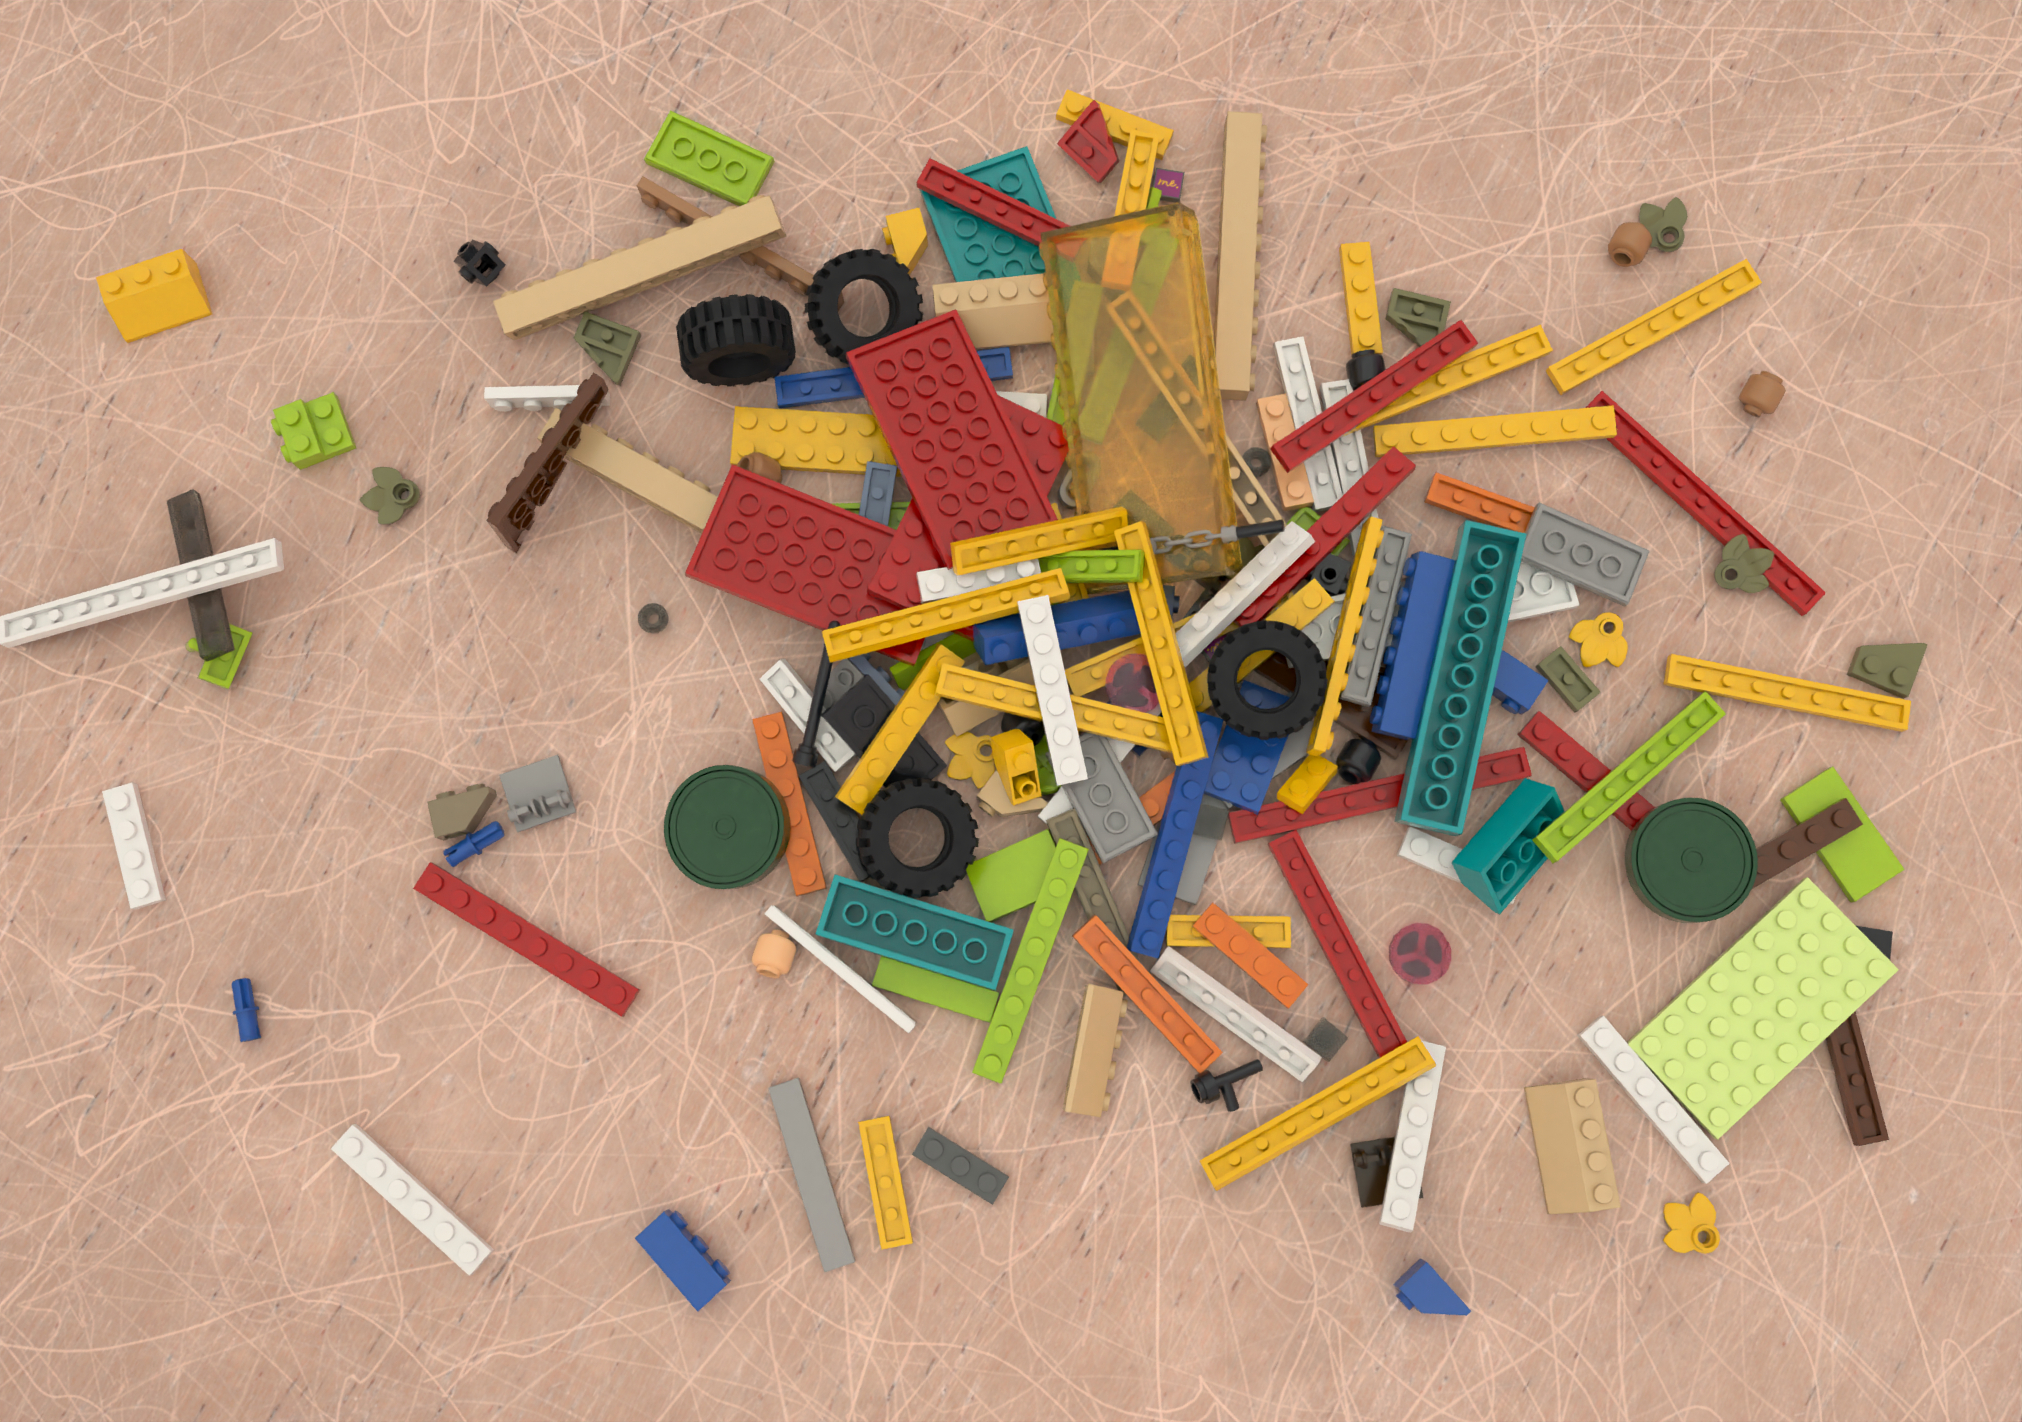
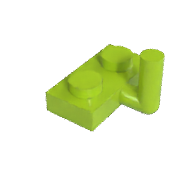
[185,621,252,689]

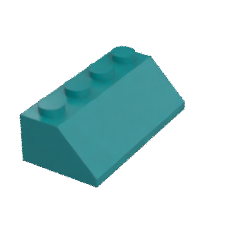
[1451,778,1565,915]

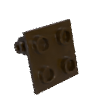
[1350,1137,1423,1208]

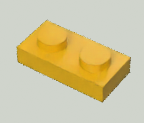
[1277,754,1338,814]

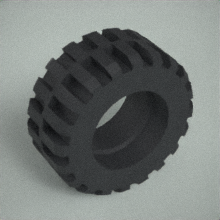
[805,249,923,364]
[676,294,796,387]
[1207,620,1328,740]
[856,778,979,898]

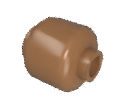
[1608,222,1652,267]
[1739,371,1786,417]
[737,452,782,484]

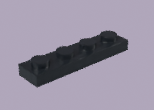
[798,761,870,882]

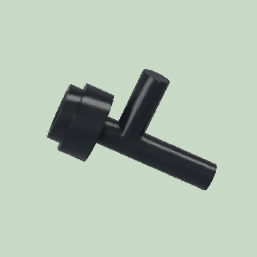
[1190,1059,1263,1112]

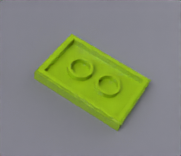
[966,829,1056,922]

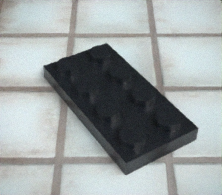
[821,674,947,788]

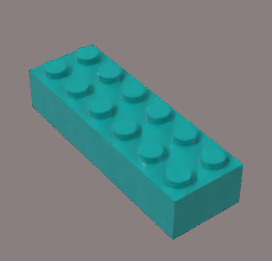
[815,874,1014,991]

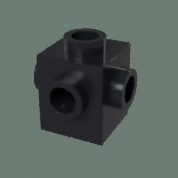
[453,239,506,287]
[1304,553,1351,596]

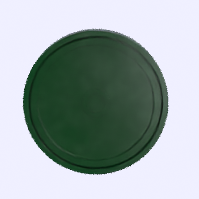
[664,765,790,889]
[1625,798,1758,923]

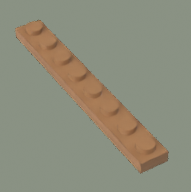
[636,176,844,311]

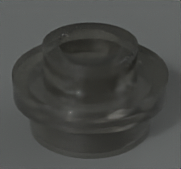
[1242,447,1271,477]
[638,603,669,634]

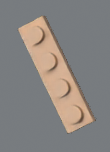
[1256,394,1314,512]

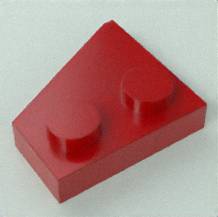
[1057,100,1119,184]

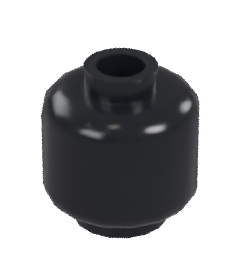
[1346,349,1386,390]
[1001,712,1045,746]
[1336,738,1381,784]

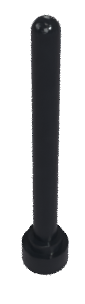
[792,621,841,767]

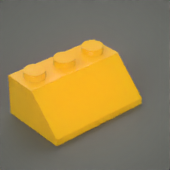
[96,249,213,343]

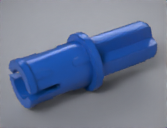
[443,821,505,867]
[231,978,261,1042]

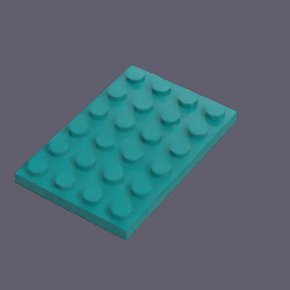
[919,146,1082,317]

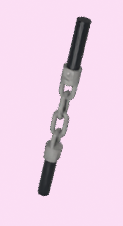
[1096,519,1285,555]

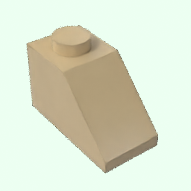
[977,769,1048,817]

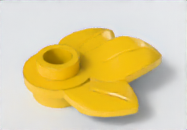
[1569,612,1628,667]
[945,732,995,789]
[1663,1192,1720,1254]

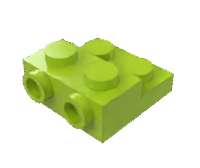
[271,392,357,470]

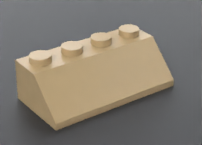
[932,273,1057,350]
[937,652,1035,736]
[1062,984,1128,1117]
[1524,1078,1621,1214]

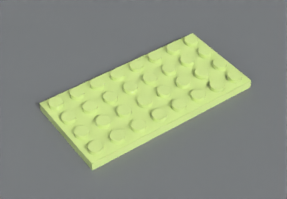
[1627,877,1899,1139]

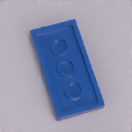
[1204,680,1290,815]

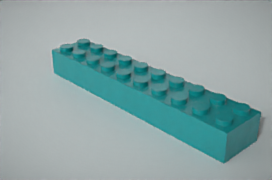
[1394,520,1527,836]

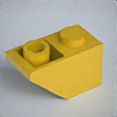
[882,208,928,276]
[990,729,1042,806]

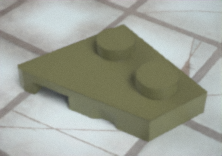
[1385,288,1451,347]
[574,311,641,386]
[1847,643,1928,699]

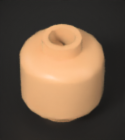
[751,930,797,979]

